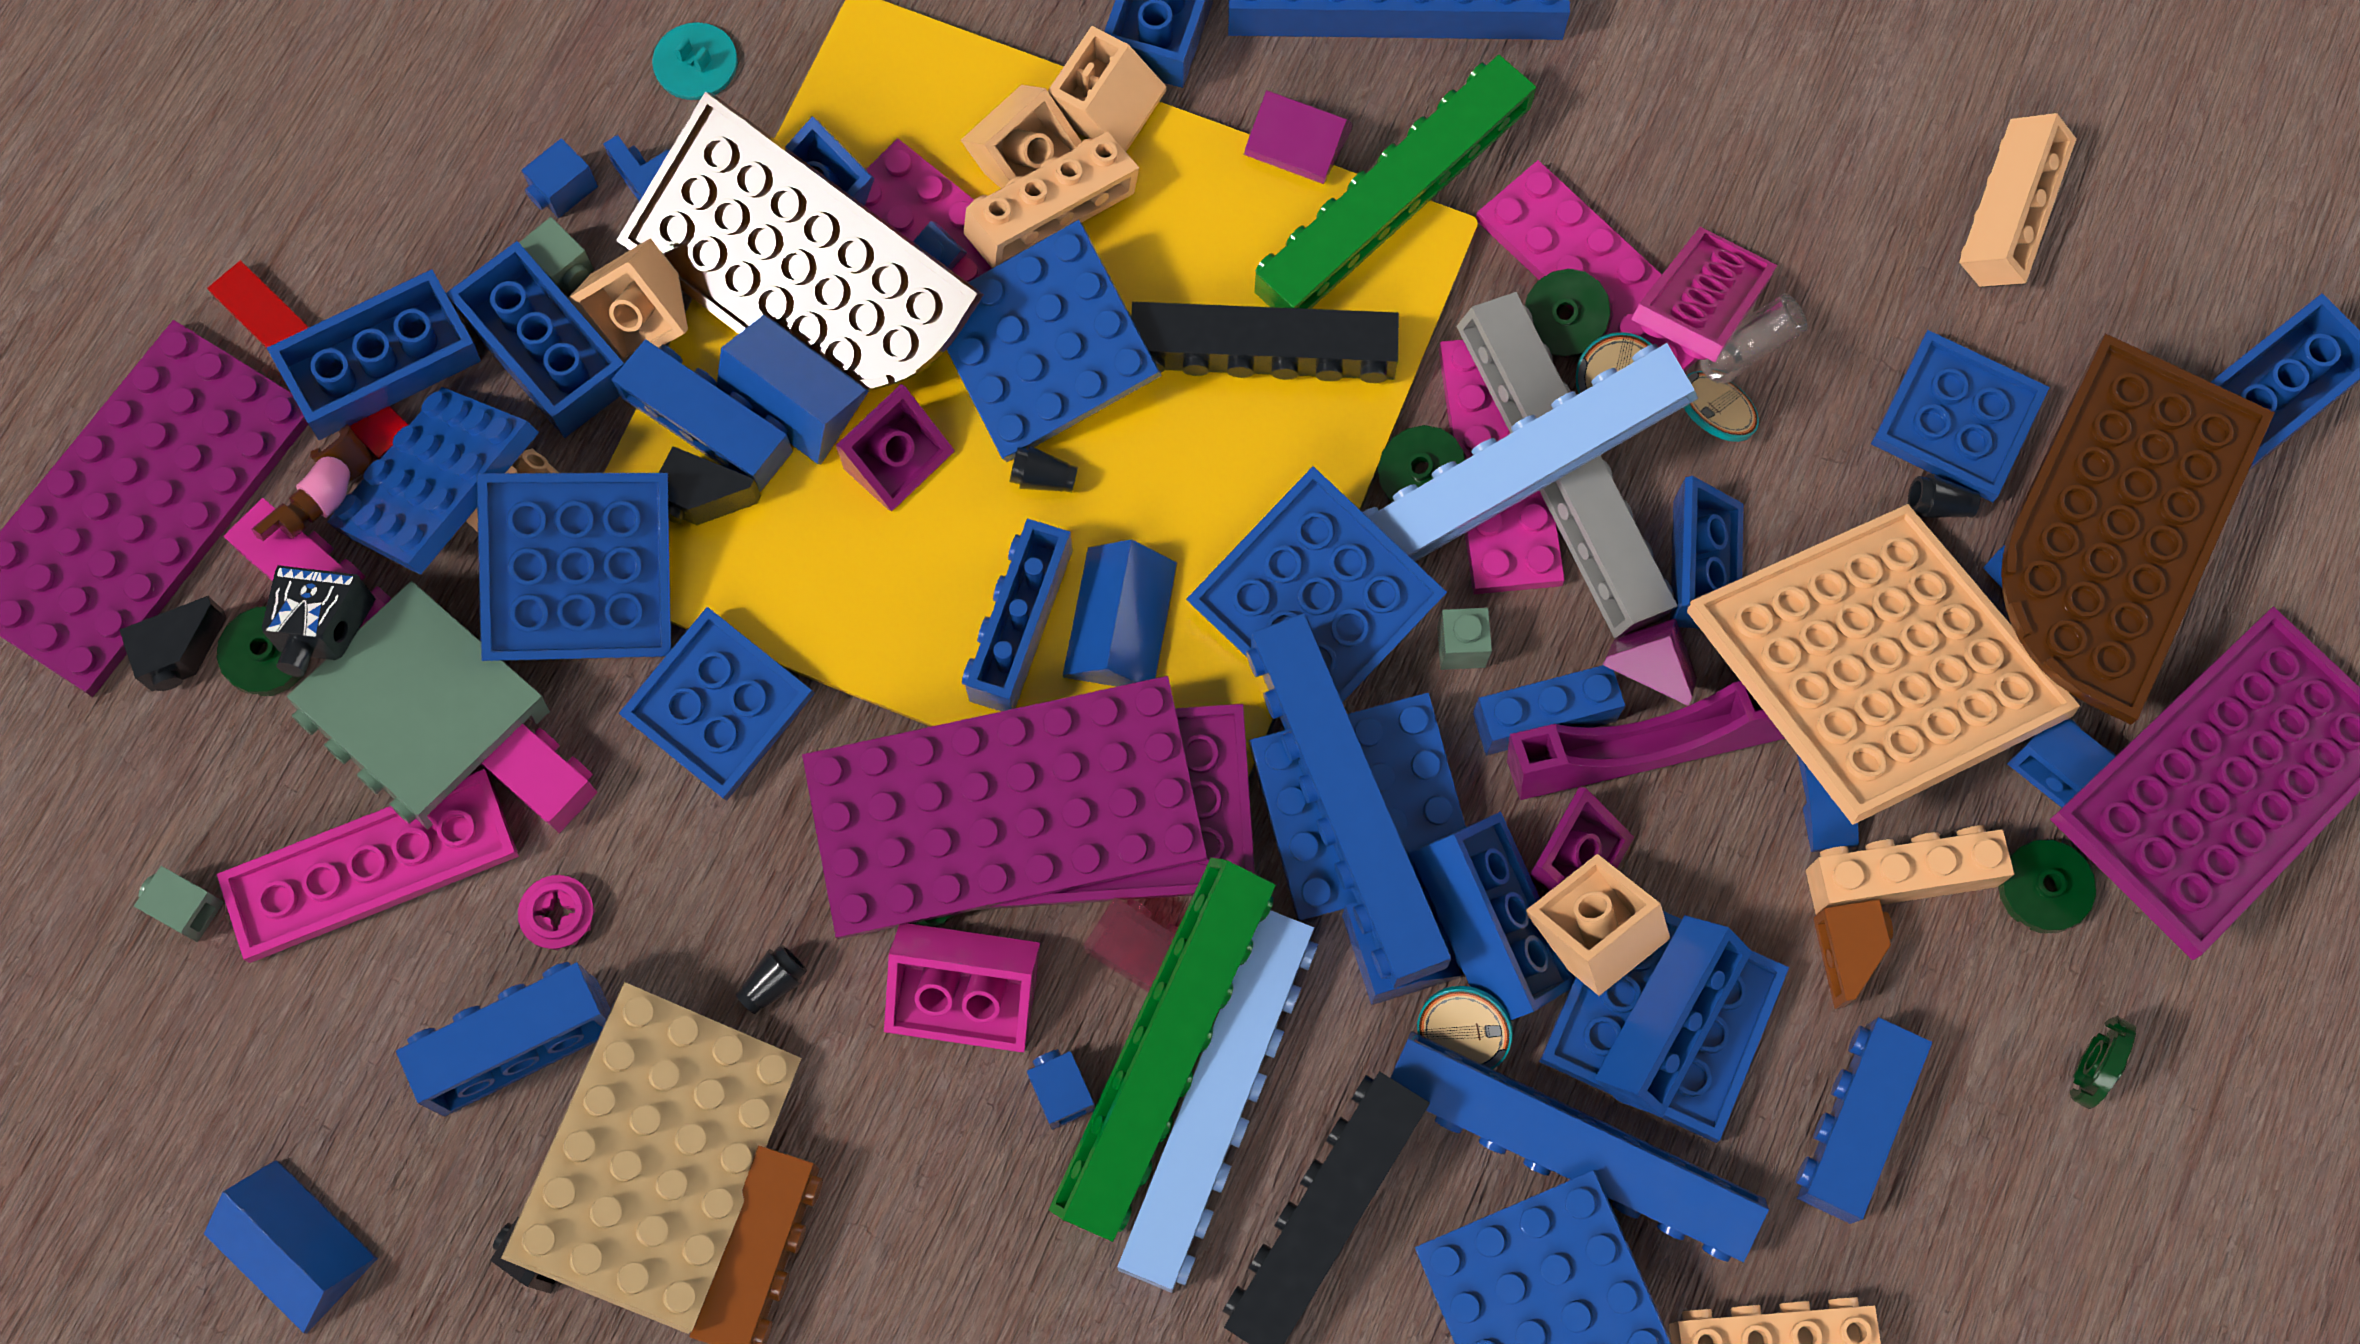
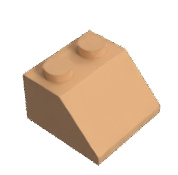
[961,85,1082,189]
[568,238,688,364]
[1526,854,1671,996]

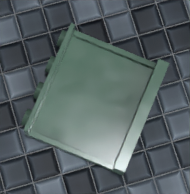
[286,581,550,829]

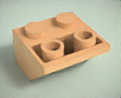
[1048,26,1166,152]

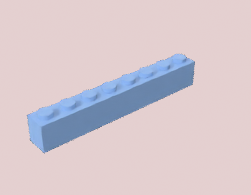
[1363,343,1698,561]
[1117,910,1318,1293]

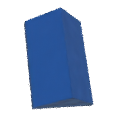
[717,314,869,464]
[1670,476,1744,629]
[1063,539,1177,687]
[204,1160,378,1334]

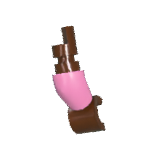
[252,424,373,541]

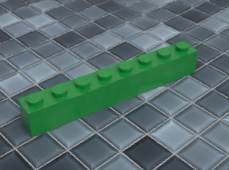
[1254,54,1536,309]
[1048,857,1276,1242]

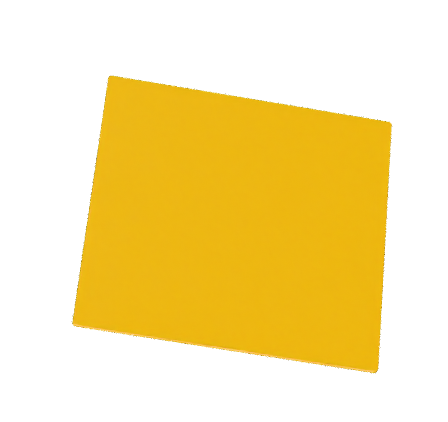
[604,0,1478,779]

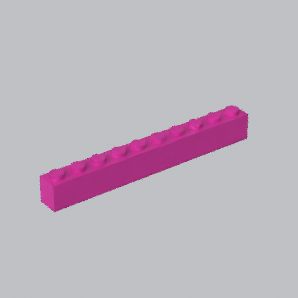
[223,498,598,833]

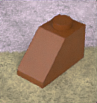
[1813,899,1893,1009]

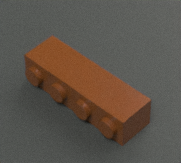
[689,1145,823,1344]

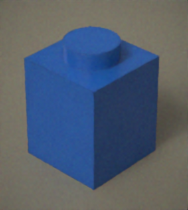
[521,138,598,218]
[1027,1049,1095,1130]

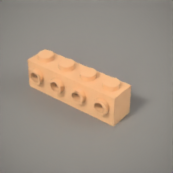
[1959,113,2076,287]
[964,131,1139,269]
[1806,825,2014,915]
[1669,1297,1881,1344]

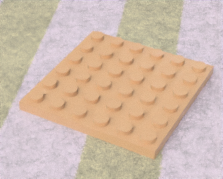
[1687,504,2080,825]

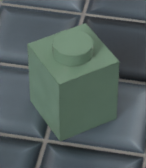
[519,217,594,295]
[1437,608,1492,670]
[134,866,224,942]

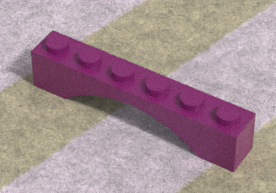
[1507,681,1785,800]

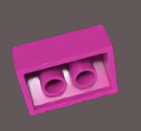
[884,923,1040,1053]

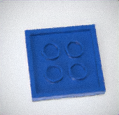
[1871,330,2050,503]
[619,607,815,800]

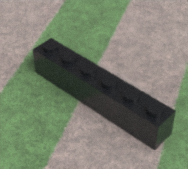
[1131,302,1399,383]
[1222,1071,1430,1344]

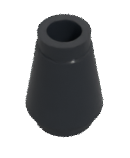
[1009,446,1078,493]
[1908,474,1980,518]
[736,944,807,1014]

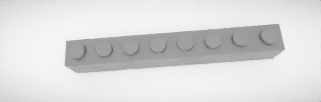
[1456,292,1678,639]

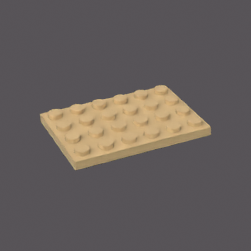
[501,982,802,1334]

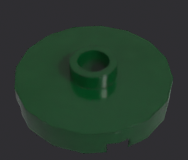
[1525,268,1613,358]
[1378,425,1467,503]
[216,606,308,696]
[1999,840,2096,933]
[2070,1016,2136,1109]

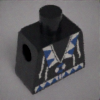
[262,565,376,677]

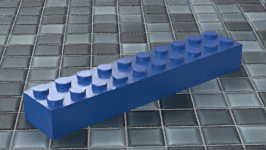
[1983,293,2360,588]

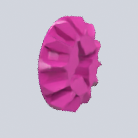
[518,875,596,951]

